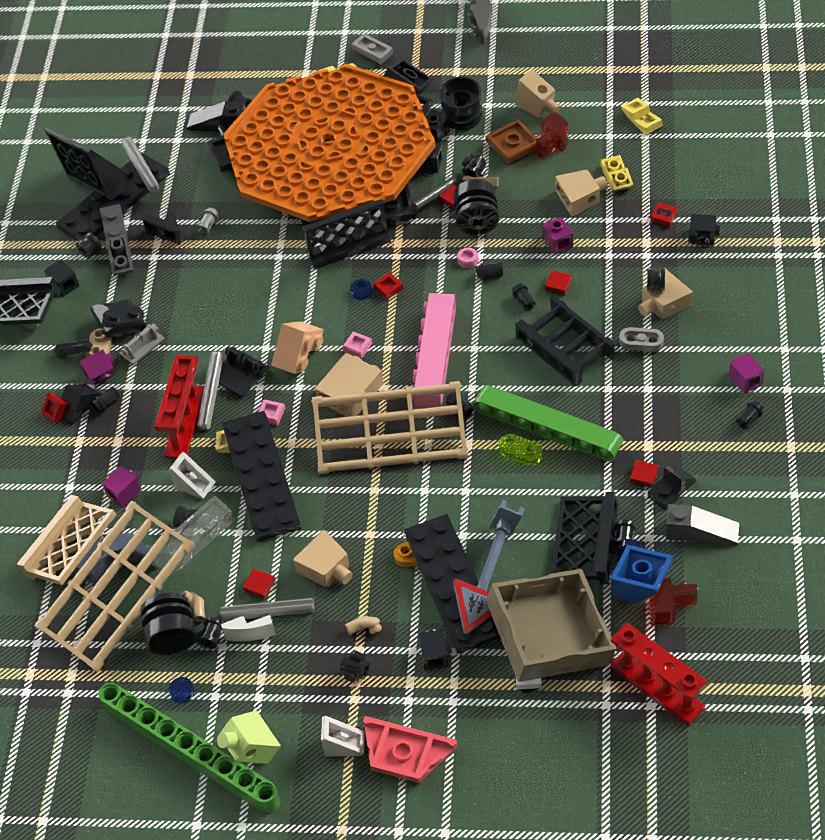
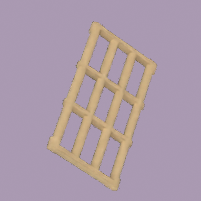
[311,381,469,475]
[34,501,195,672]

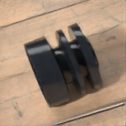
[440,76,483,130]
[453,179,499,235]
[139,593,197,655]

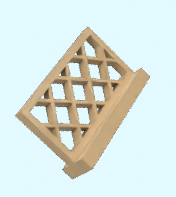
[17,495,117,585]

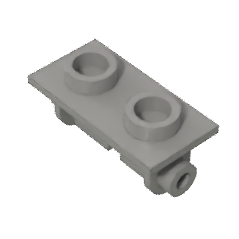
[119,324,165,365]

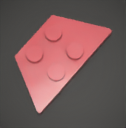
[364,716,457,783]

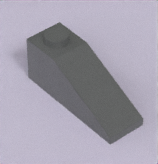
[666,504,739,545]

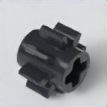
[462,154,487,177]
[340,650,370,683]

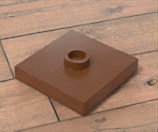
[485,119,541,164]

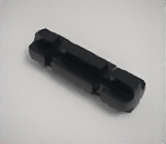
[54,339,93,357]

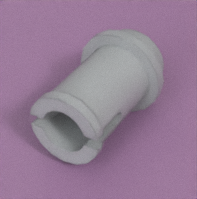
[197,208,219,234]

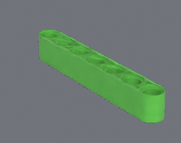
[473,385,624,461]

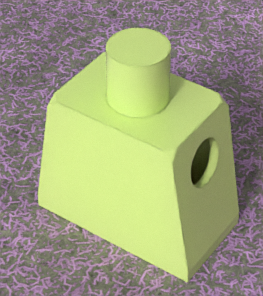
[217,711,281,764]

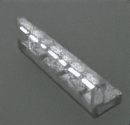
[151,496,232,582]

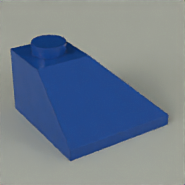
[610,545,673,604]

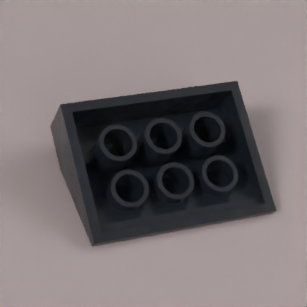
[44,127,130,200]

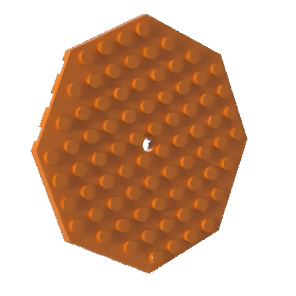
[223,64,436,222]

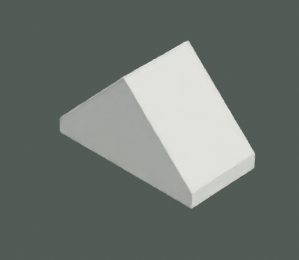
[169,452,215,499]
[321,716,365,757]

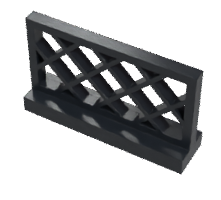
[303,199,391,269]
[0,277,61,325]
[550,492,619,584]

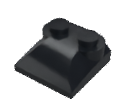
[384,58,433,93]
[90,299,146,338]

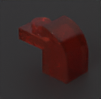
[536,112,569,158]
[649,577,698,625]

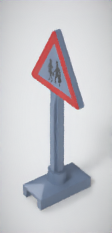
[453,500,525,635]

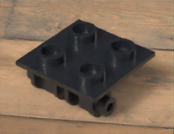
[218,346,269,397]

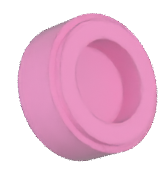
[457,248,478,268]

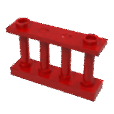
[154,355,205,459]
[610,623,708,727]

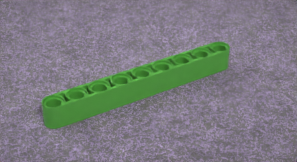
[98,683,280,813]

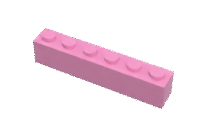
[411,293,456,409]

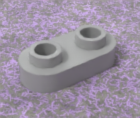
[619,327,664,352]

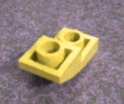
[600,155,634,192]

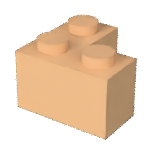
[271,321,324,374]

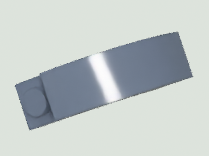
[74,533,161,585]

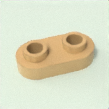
[86,328,113,358]

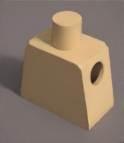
[515,69,560,118]
[555,170,607,216]
[638,268,693,319]
[293,530,353,587]

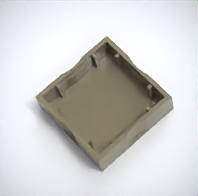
[486,569,617,682]

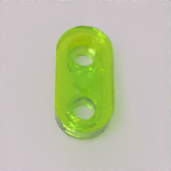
[499,434,542,465]

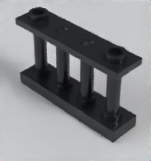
[515,295,614,387]

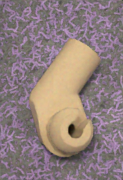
[181,591,205,622]
[345,616,382,635]

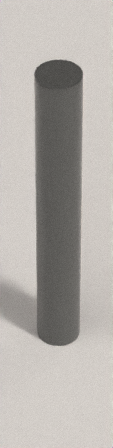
[412,177,458,211]

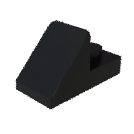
[142,209,183,245]
[647,466,696,510]

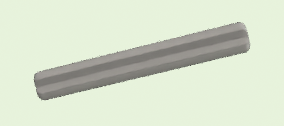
[122,136,159,193]
[197,351,223,430]
[220,598,315,621]

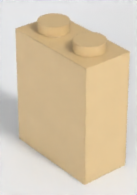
[315,353,384,417]

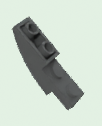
[468,0,491,44]
[100,204,134,276]

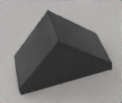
[61,384,101,425]

